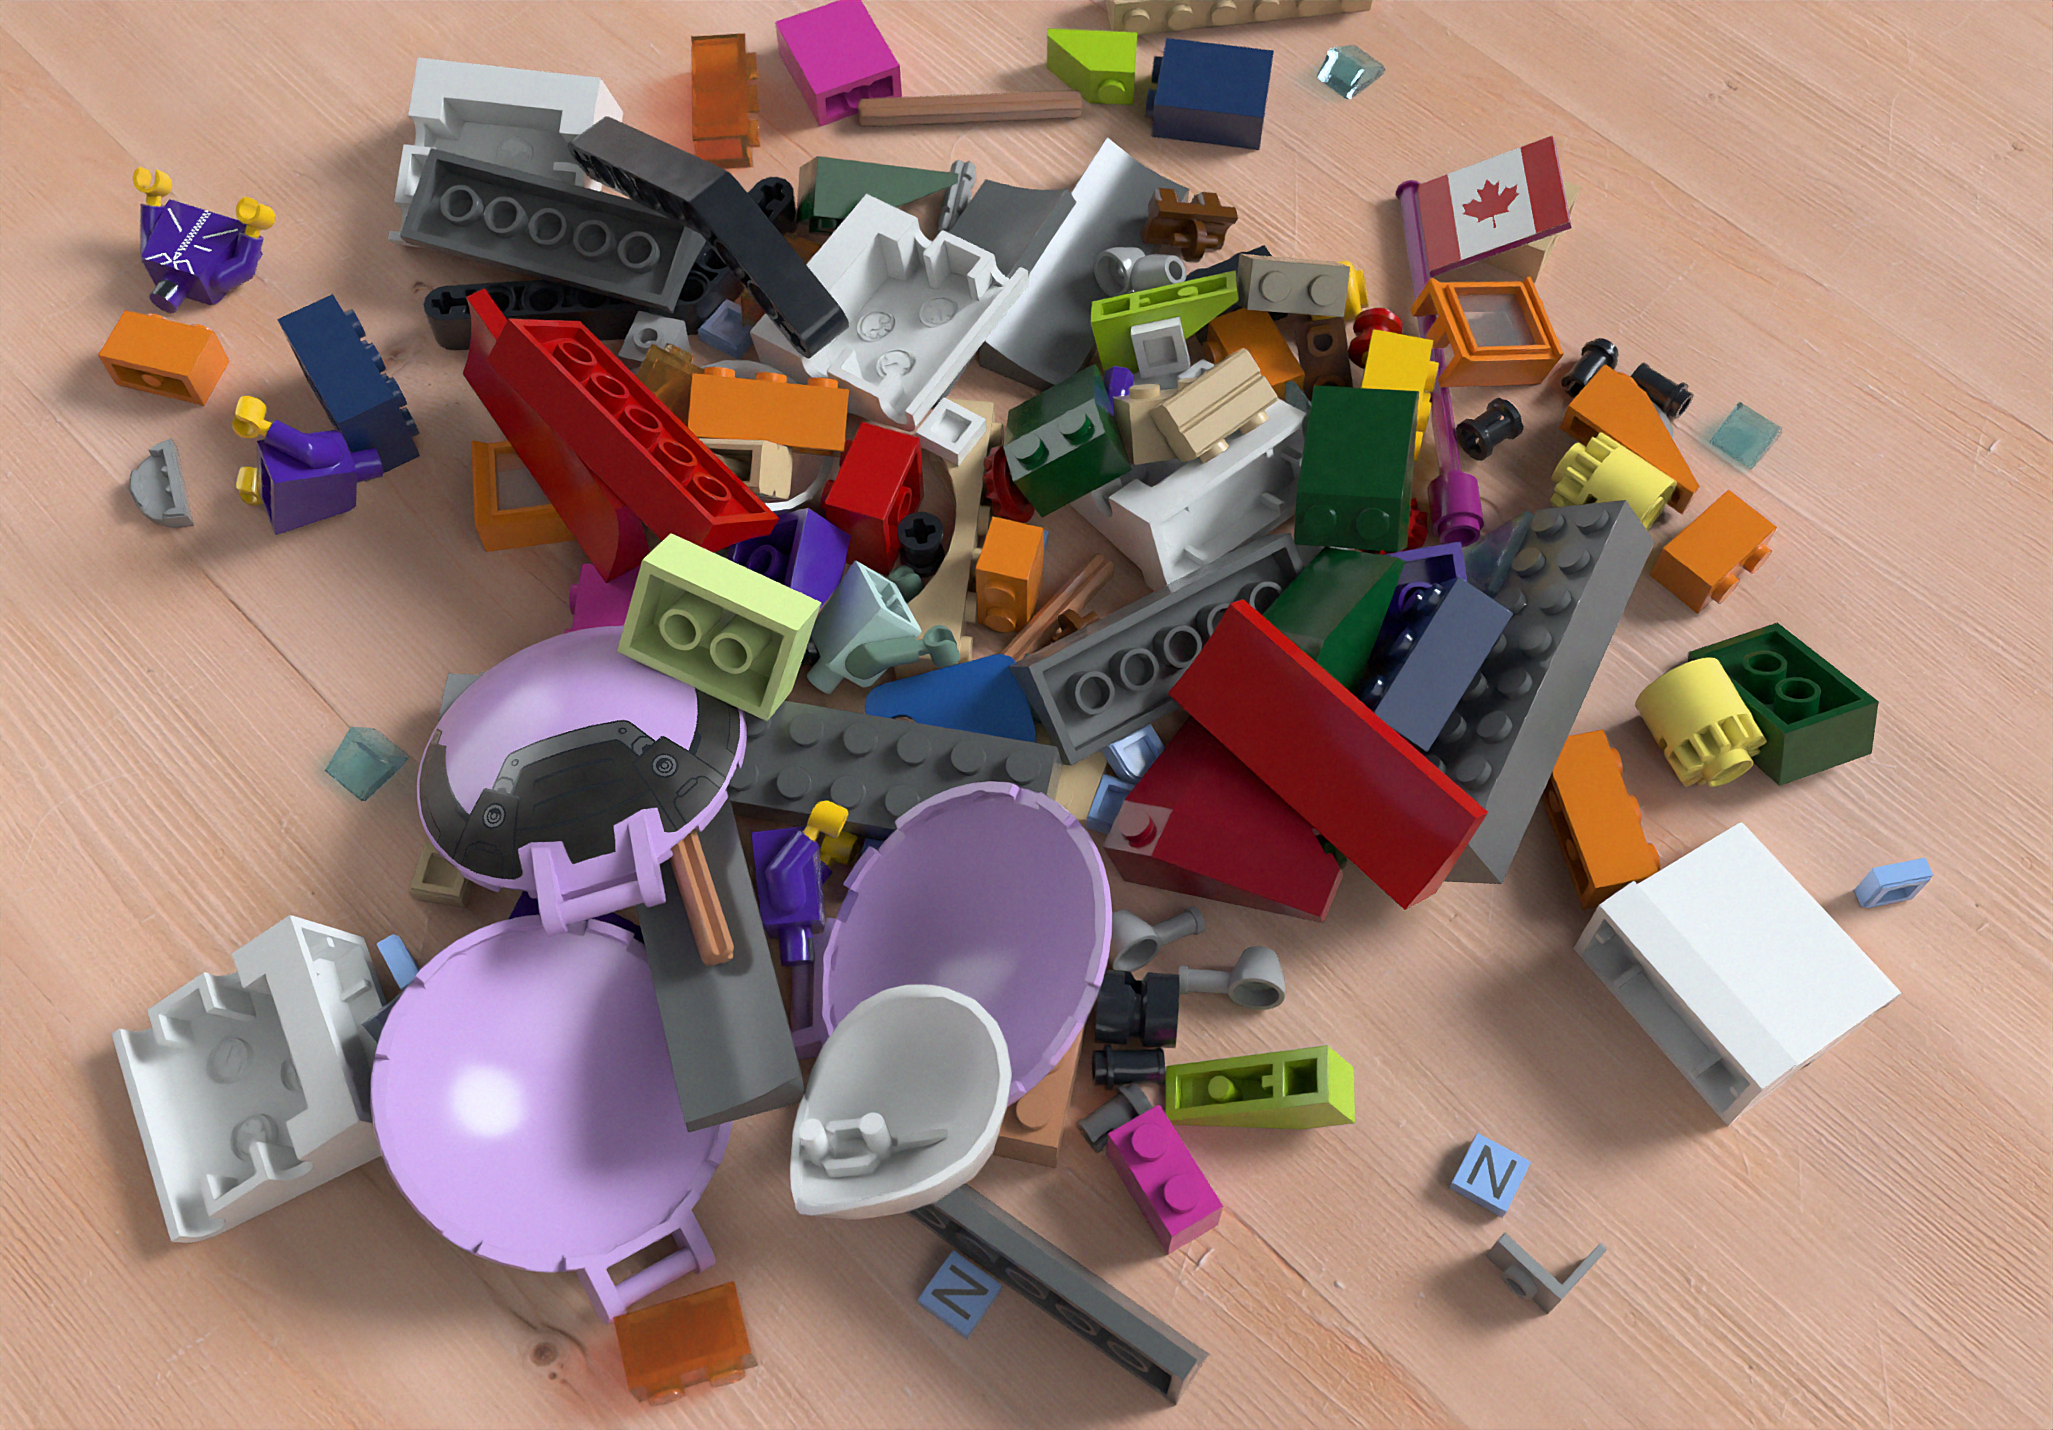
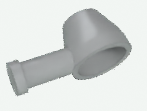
[1094,247,1145,297]
[1131,254,1186,292]
[1108,906,1205,972]
[1178,946,1286,1010]

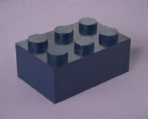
[277,294,420,482]
[1355,577,1513,753]

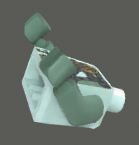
[807,560,960,694]

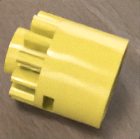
[1549,432,1677,531]
[1635,658,1767,787]

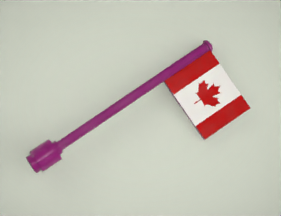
[1396,135,1572,548]

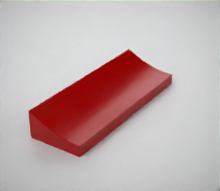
[463,288,650,583]
[486,319,780,553]
[1168,599,1488,910]

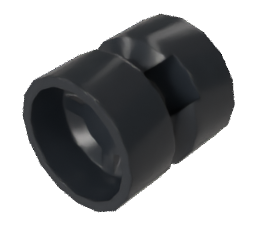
[1094,969,1180,1048]

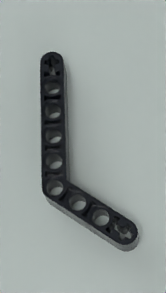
[568,116,849,359]
[423,177,798,350]

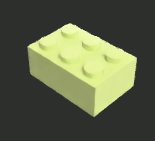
[617,533,821,721]

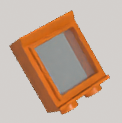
[1410,277,1564,387]
[471,440,576,552]

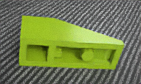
[1091,270,1239,375]
[1165,1045,1355,1129]

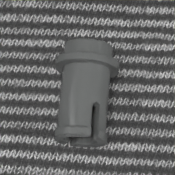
[1076,1083,1153,1154]

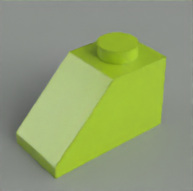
[1047,28,1137,105]

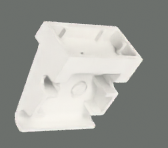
[388,58,623,248]
[750,194,1029,432]
[1069,359,1308,591]
[1573,822,1902,1126]
[112,915,387,1243]

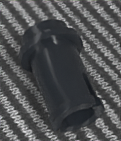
[1561,338,1619,398]
[1631,362,1694,419]
[1092,1044,1165,1091]

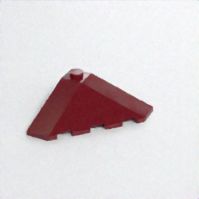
[1102,715,1343,924]

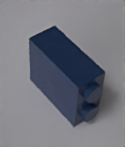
[1145,38,1274,150]

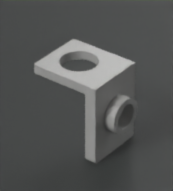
[1486,1233,1607,1314]

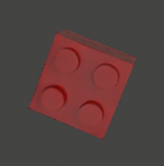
[820,422,924,576]

